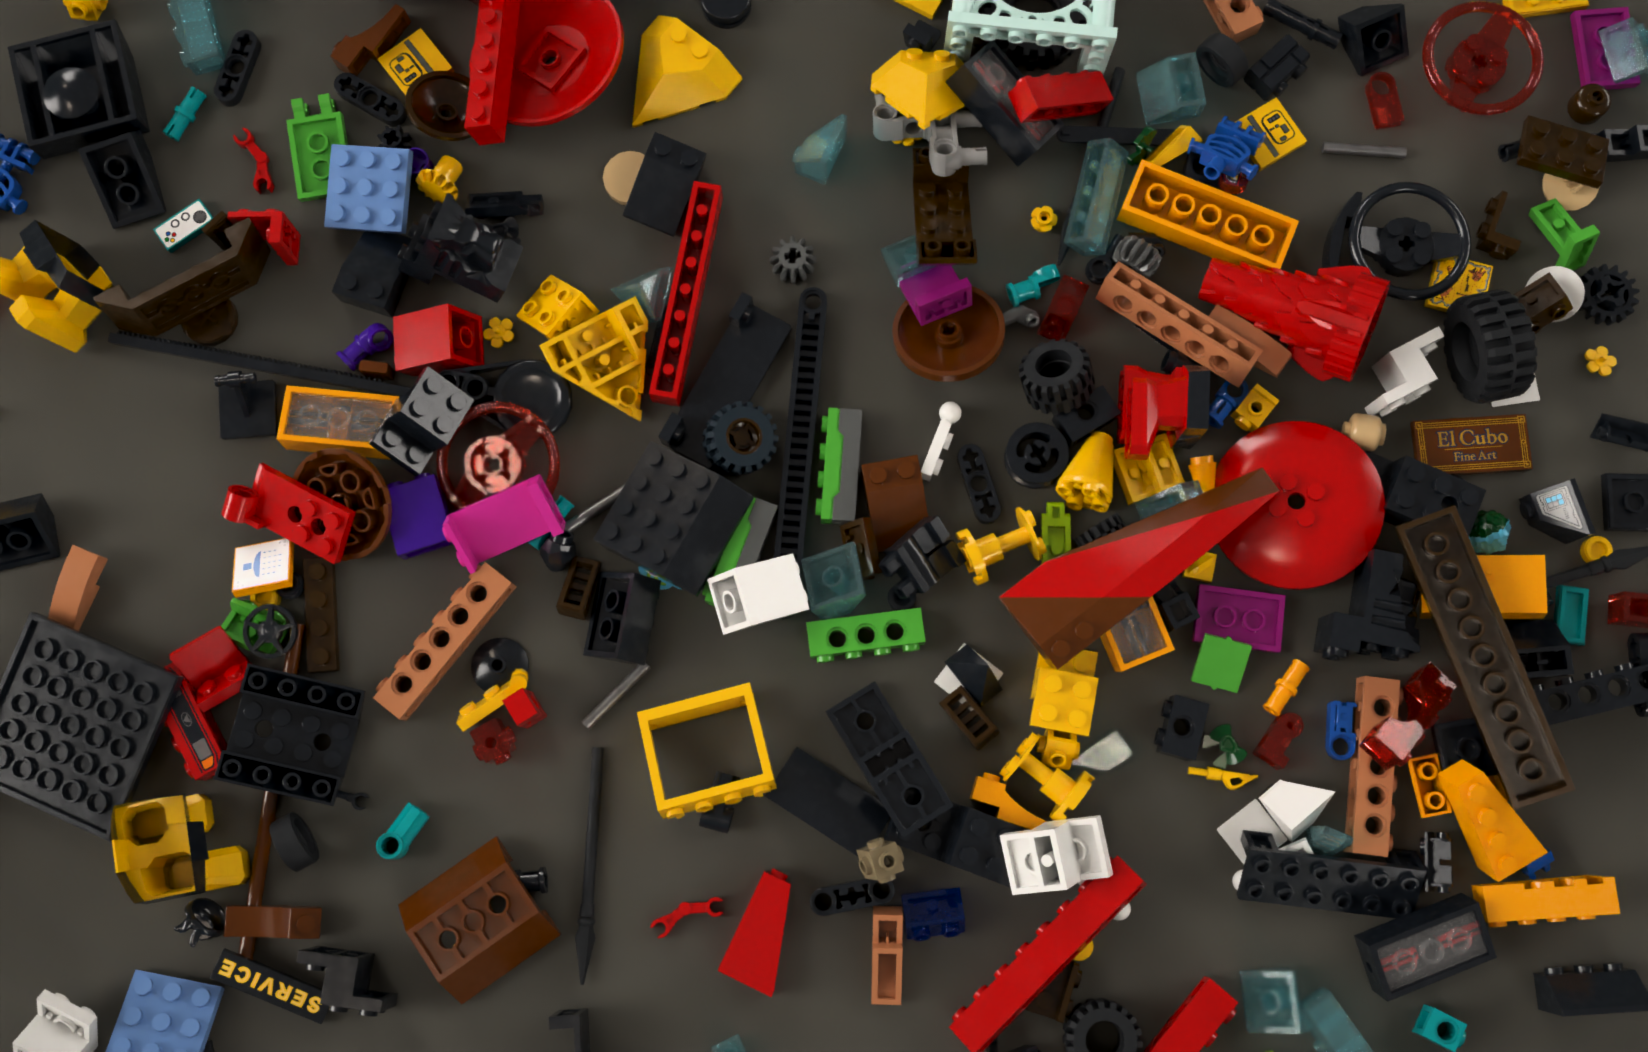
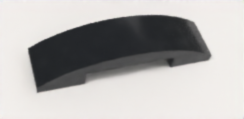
[1322,192,1363,268]

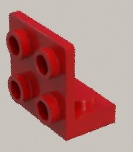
[227,209,301,265]
[169,626,252,713]

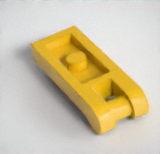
[456,669,529,732]

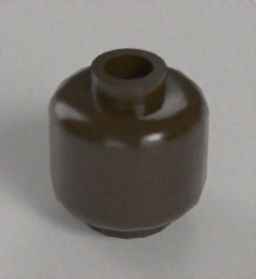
[1567,83,1611,125]

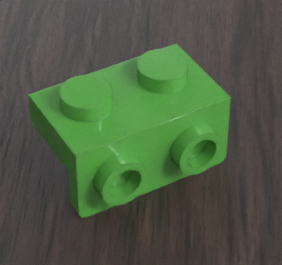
[221,598,288,654]

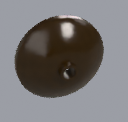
[405,71,472,141]

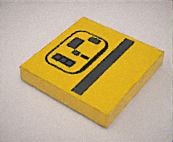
[377,28,454,96]
[1235,97,1307,172]

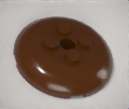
[293,448,392,561]

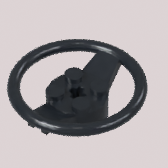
[1348,182,1471,301]

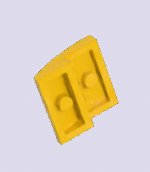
[1114,433,1186,505]

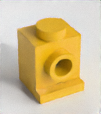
[1230,384,1280,432]

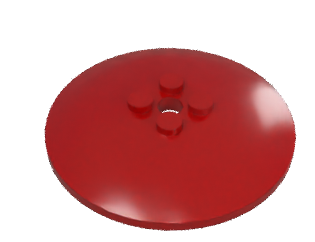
[469,0,624,127]
[1214,421,1385,590]

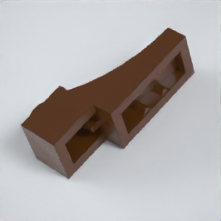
[330,4,411,76]
[223,905,322,939]

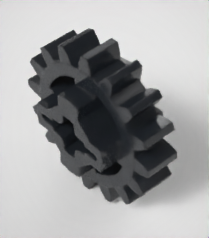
[1578,264,1640,326]

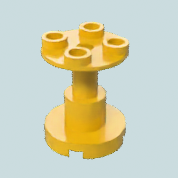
[955,507,1047,586]
[999,732,1095,821]

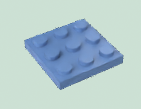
[324,144,414,234]
[106,970,225,1052]

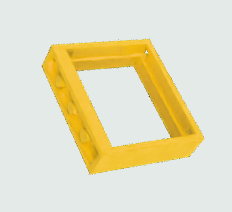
[637,682,777,819]

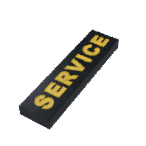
[210,948,330,1024]

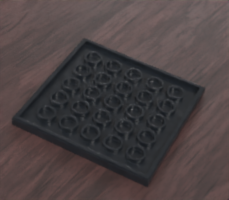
[0,612,184,842]

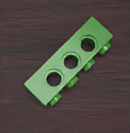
[806,608,926,663]

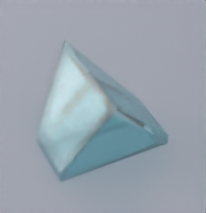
[611,267,673,323]

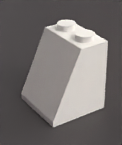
[707,553,809,635]

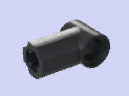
[699,771,741,834]

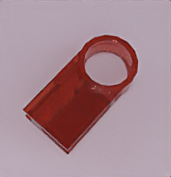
[1365,72,1405,130]

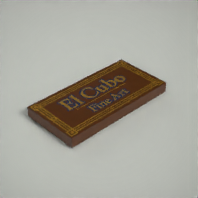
[1410,414,1533,475]

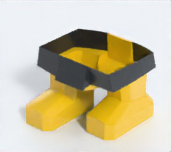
[0,220,114,353]
[111,793,251,904]

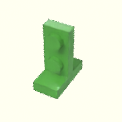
[1528,198,1600,271]

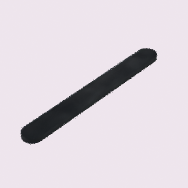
[1056,125,1176,146]

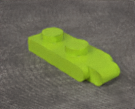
[1041,502,1071,564]

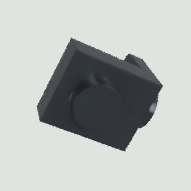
[903,20,941,52]

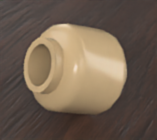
[1341,413,1386,452]

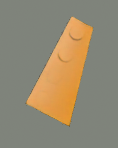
[1438,759,1548,882]
[1471,875,1620,927]

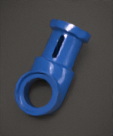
[1209,380,1248,429]

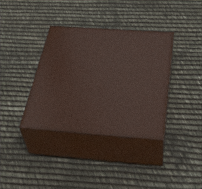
[359,360,395,380]

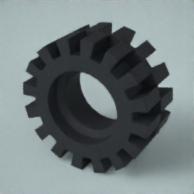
[1074,512,1126,547]

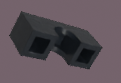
[1153,579,1200,633]

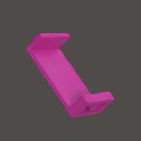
[442,474,566,574]

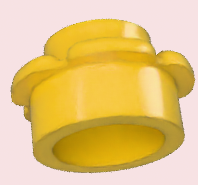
[1030,206,1058,232]

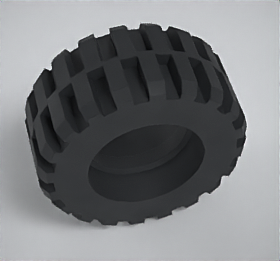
[1443,289,1538,404]

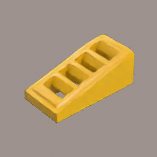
[1145,125,1203,166]

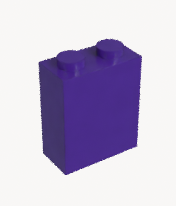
[387,473,453,560]

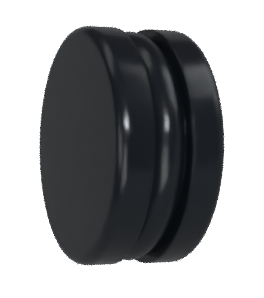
[701,0,751,29]

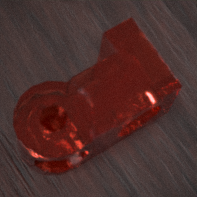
[1252,713,1304,770]

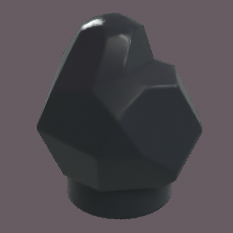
[540,530,576,572]

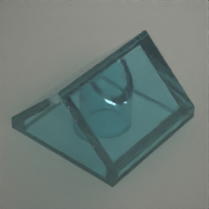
[880,235,936,288]
[1240,967,1304,1034]

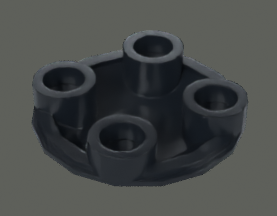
[43,67,99,120]

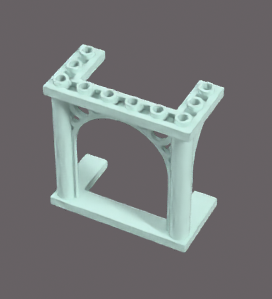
[944,0,1118,75]

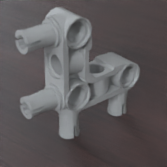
[872,93,987,177]

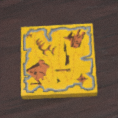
[1424,258,1493,312]

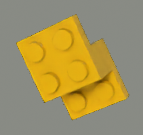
[1029,650,1099,737]

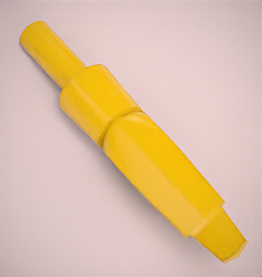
[1188,766,1258,790]

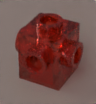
[469,718,517,766]

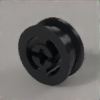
[1004,422,1069,489]

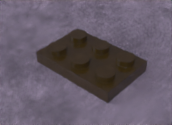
[1516,115,1609,189]

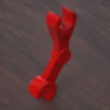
[233,128,274,194]
[650,897,724,938]

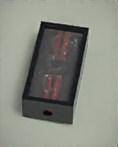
[946,40,1065,167]
[1354,893,1497,1002]

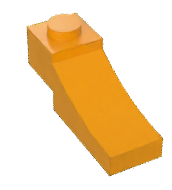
[969,772,1046,830]

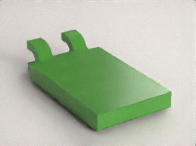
[286,93,348,202]

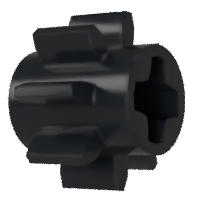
[377,125,412,149]

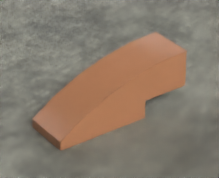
[1209,305,1292,378]
[48,545,108,631]
[871,906,903,1005]

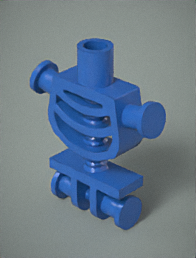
[1187,115,1266,180]
[0,133,41,215]

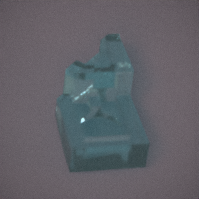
[1072,729,1133,771]

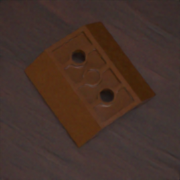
[398,836,561,1004]

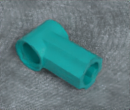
[376,802,430,860]

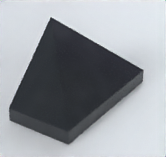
[944,644,1003,707]

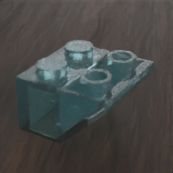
[1136,52,1207,125]

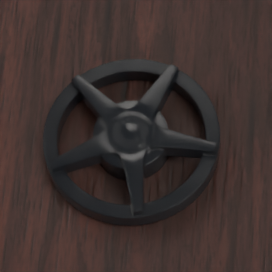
[243,604,298,659]

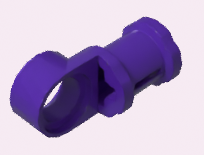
[336,323,394,371]

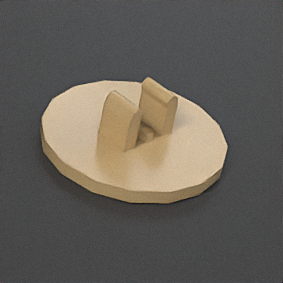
[1542,173,1600,211]

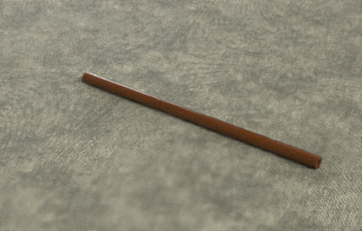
[238,624,305,960]

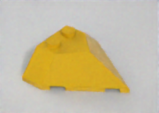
[632,15,742,128]
[871,48,965,130]
[539,296,648,421]

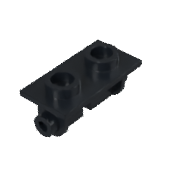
[1590,413,1648,452]
[1420,831,1453,893]

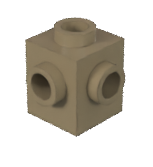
[856,837,904,883]

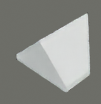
[1259,779,1335,842]

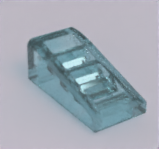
[1305,826,1353,856]

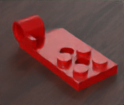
[221,463,356,564]

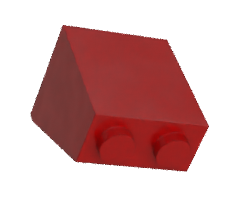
[393,303,484,377]

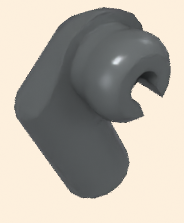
[1002,305,1041,328]

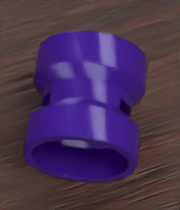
[410,147,435,183]

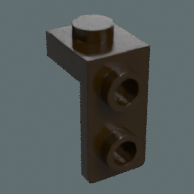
[1476,191,1521,260]

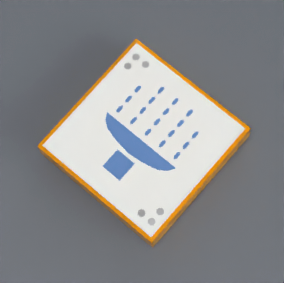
[232,538,294,598]

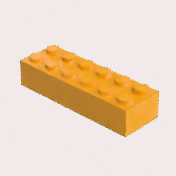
[1116,159,1299,269]

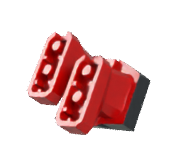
[1117,365,1210,460]

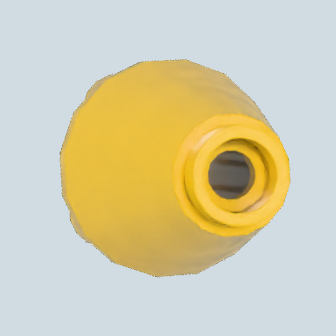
[1055,431,1114,513]

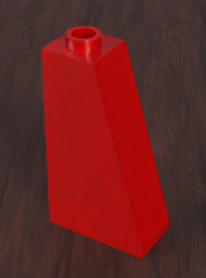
[717,868,792,997]

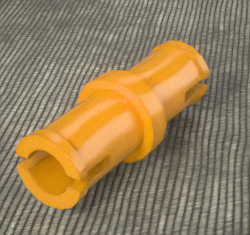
[1263,659,1310,716]

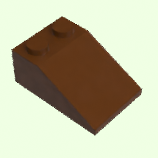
[861,455,928,553]

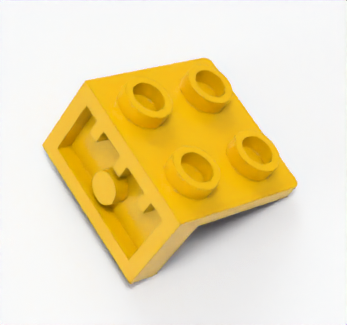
[516,275,600,340]

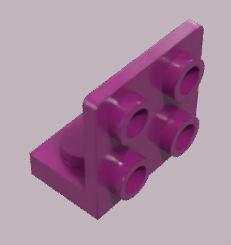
[899,266,972,326]

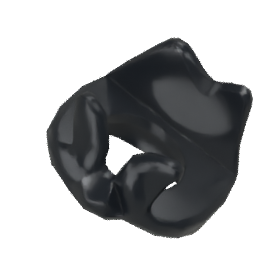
[174,898,225,947]

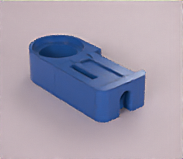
[1325,701,1357,760]

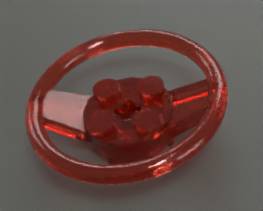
[1422,1,1544,115]
[436,401,560,510]

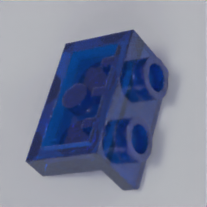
[901,887,965,941]

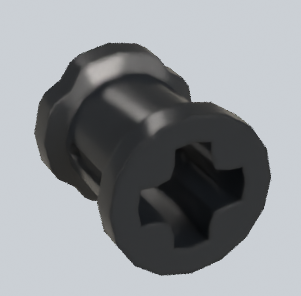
[515,867,548,894]

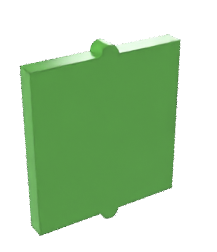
[1190,633,1252,693]

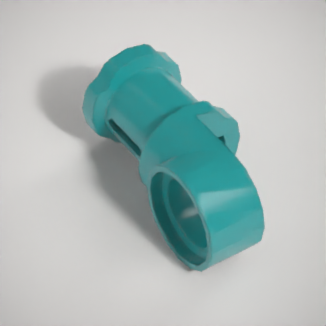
[1006,264,1061,307]

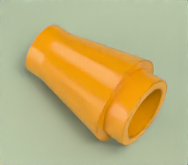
[1188,455,1217,495]

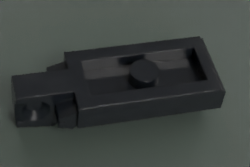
[465,191,544,219]

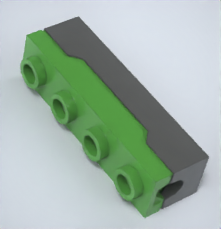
[815,407,862,525]
[702,497,779,607]

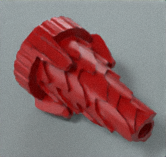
[1198,257,1391,382]

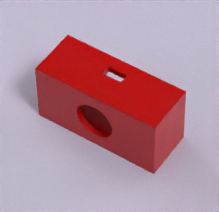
[502,688,547,729]

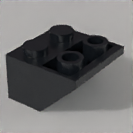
[1505,619,1574,679]

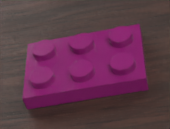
[1570,7,1641,90]
[1192,584,1286,653]

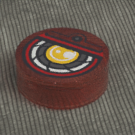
[1219,172,1249,194]

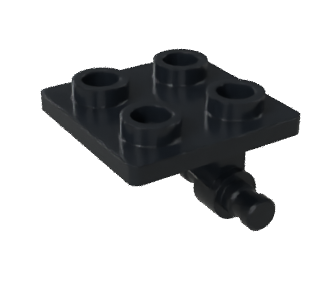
[214,371,278,440]

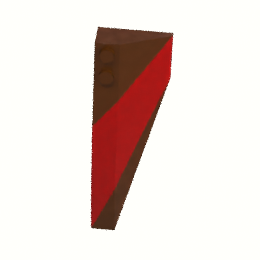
[998,468,1280,670]

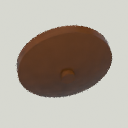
[892,286,1005,382]

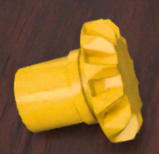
[415,155,463,203]

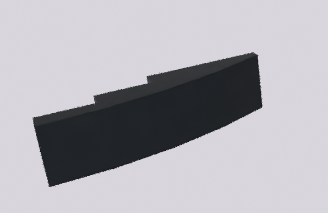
[1591,125,1648,162]

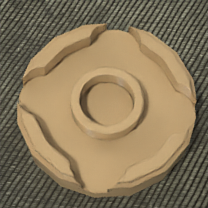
[603,151,645,205]

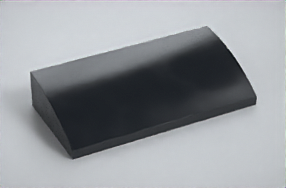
[765,747,890,856]

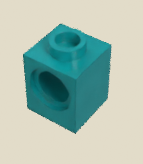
[1412,1004,1467,1052]

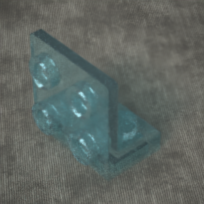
[1598,17,1648,84]

